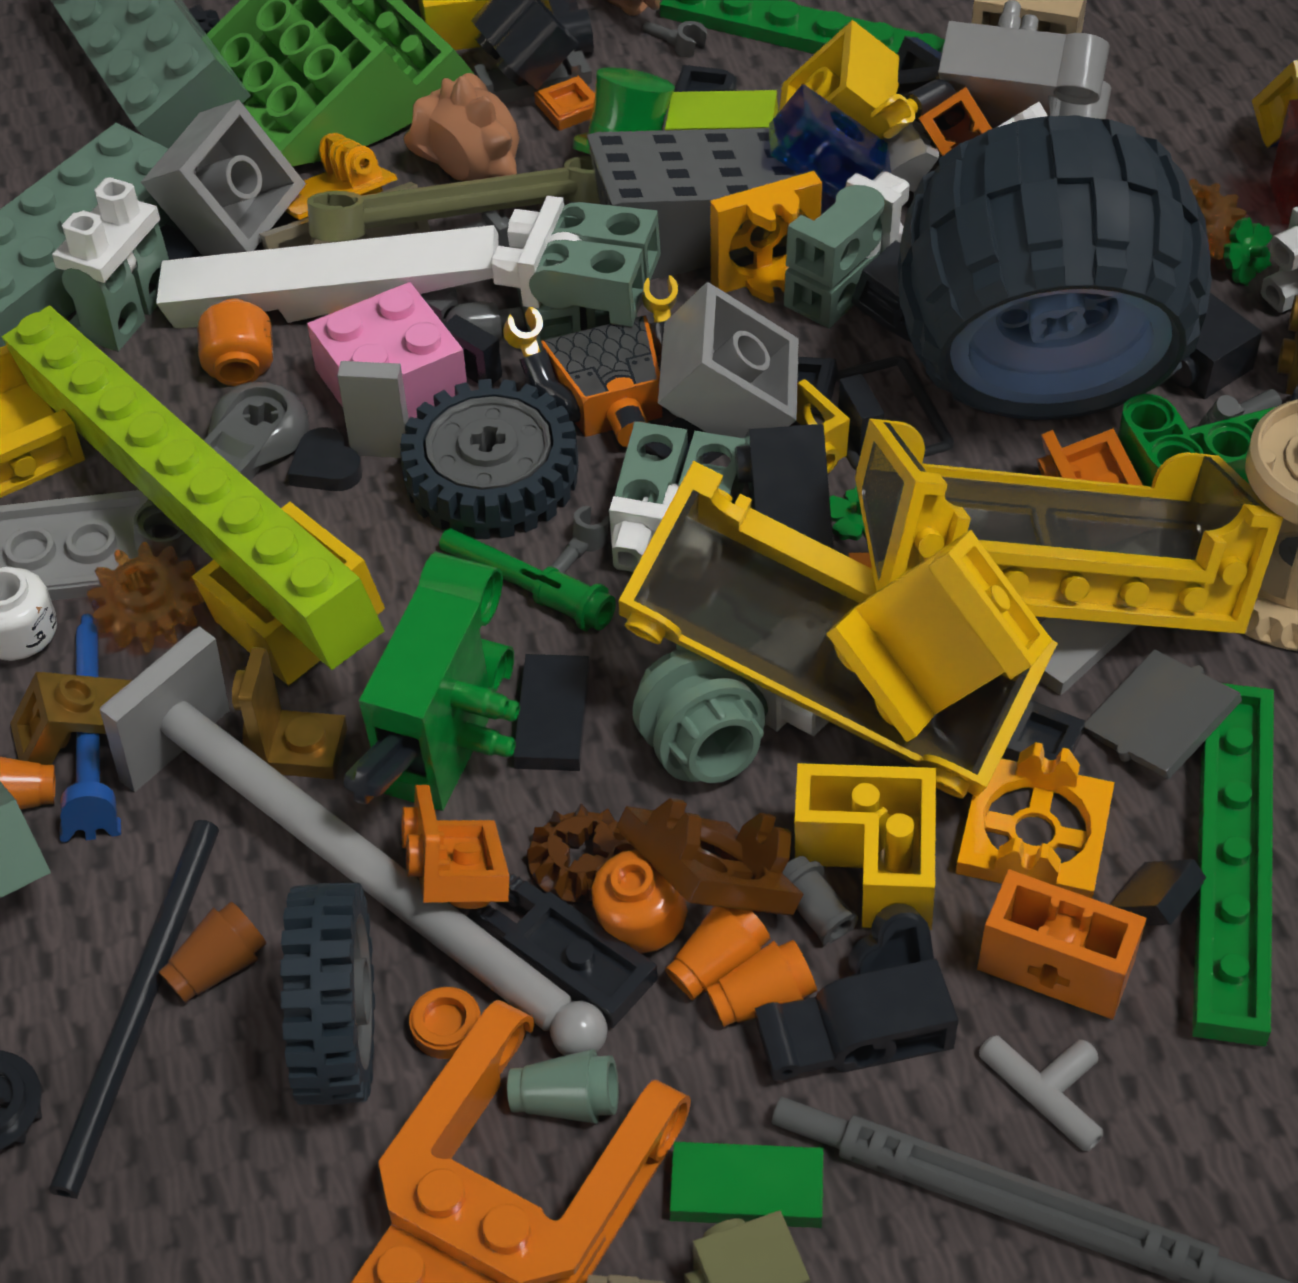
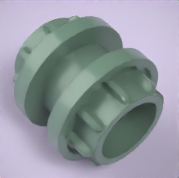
[633,650,765,783]

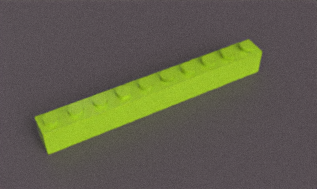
[1,305,385,670]

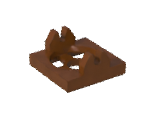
[616,798,804,915]

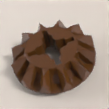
[527,803,635,903]

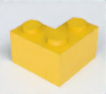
[795,763,936,930]

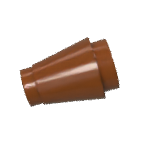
[158,901,267,1003]

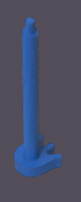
[60,614,121,842]

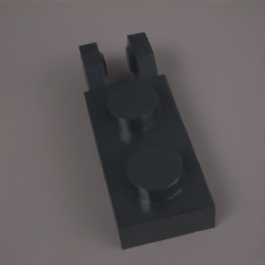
[466,873,658,1028]

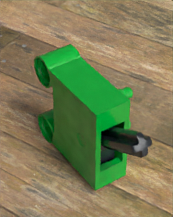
[343,552,520,811]

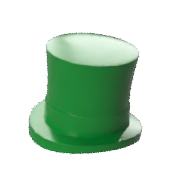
[572,67,675,154]

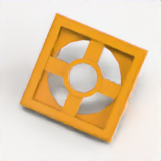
[710,171,822,303]
[955,742,1115,899]

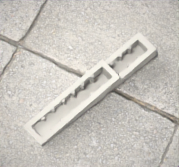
[156,225,499,328]

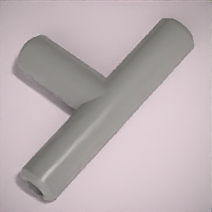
[979,1036,1103,1151]

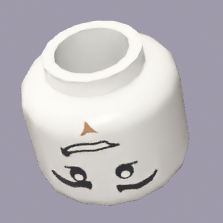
[0,567,57,661]

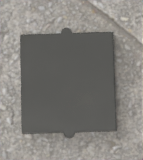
[1084,649,1242,780]

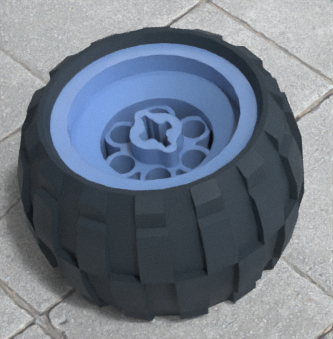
[897,115,1212,420]

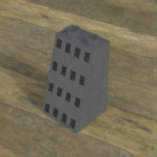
[587,128,822,280]

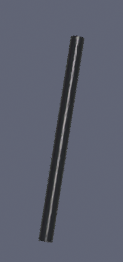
[49,820,219,1199]

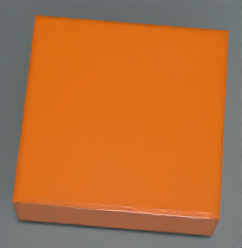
[534,76,595,131]

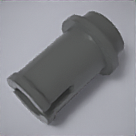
[782,856,859,946]

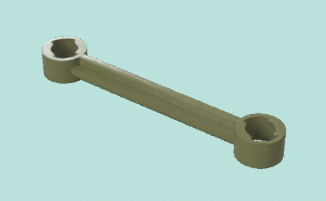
[307,156,600,242]

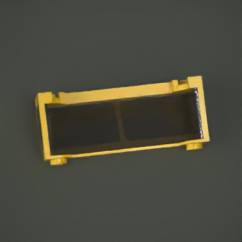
[855,418,1284,634]
[619,460,1058,798]

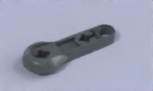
[134,382,310,562]

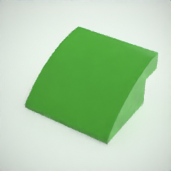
[206,0,474,166]

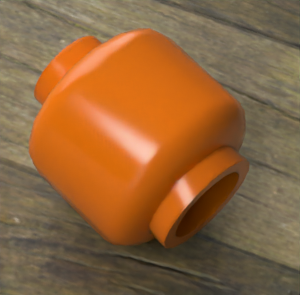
[197,299,274,386]
[591,849,688,954]

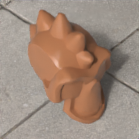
[403,73,520,181]

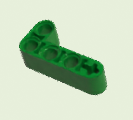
[1118,394,1277,496]

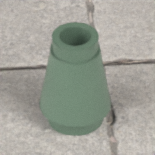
[507,1049,619,1123]

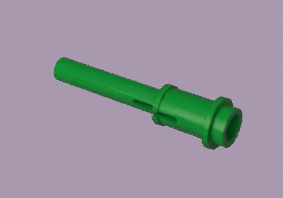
[439,528,616,632]

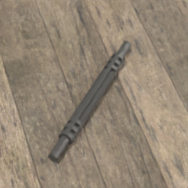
[772,1096,1294,1283]

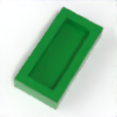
[670,1141,823,1228]

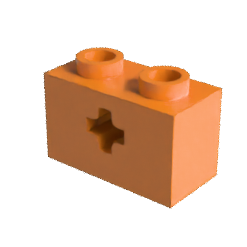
[977,869,1147,1020]

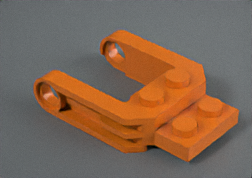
[351,1000,691,1283]

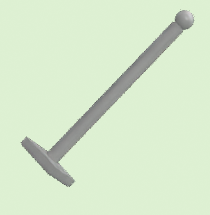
[100,626,608,1056]

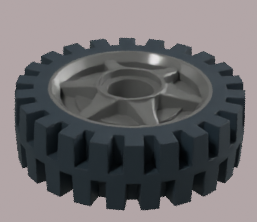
[280,883,375,1105]

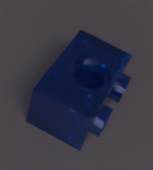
[769,84,891,200]

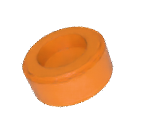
[409,987,481,1059]

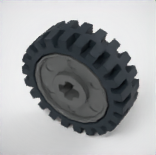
[400,379,578,539]

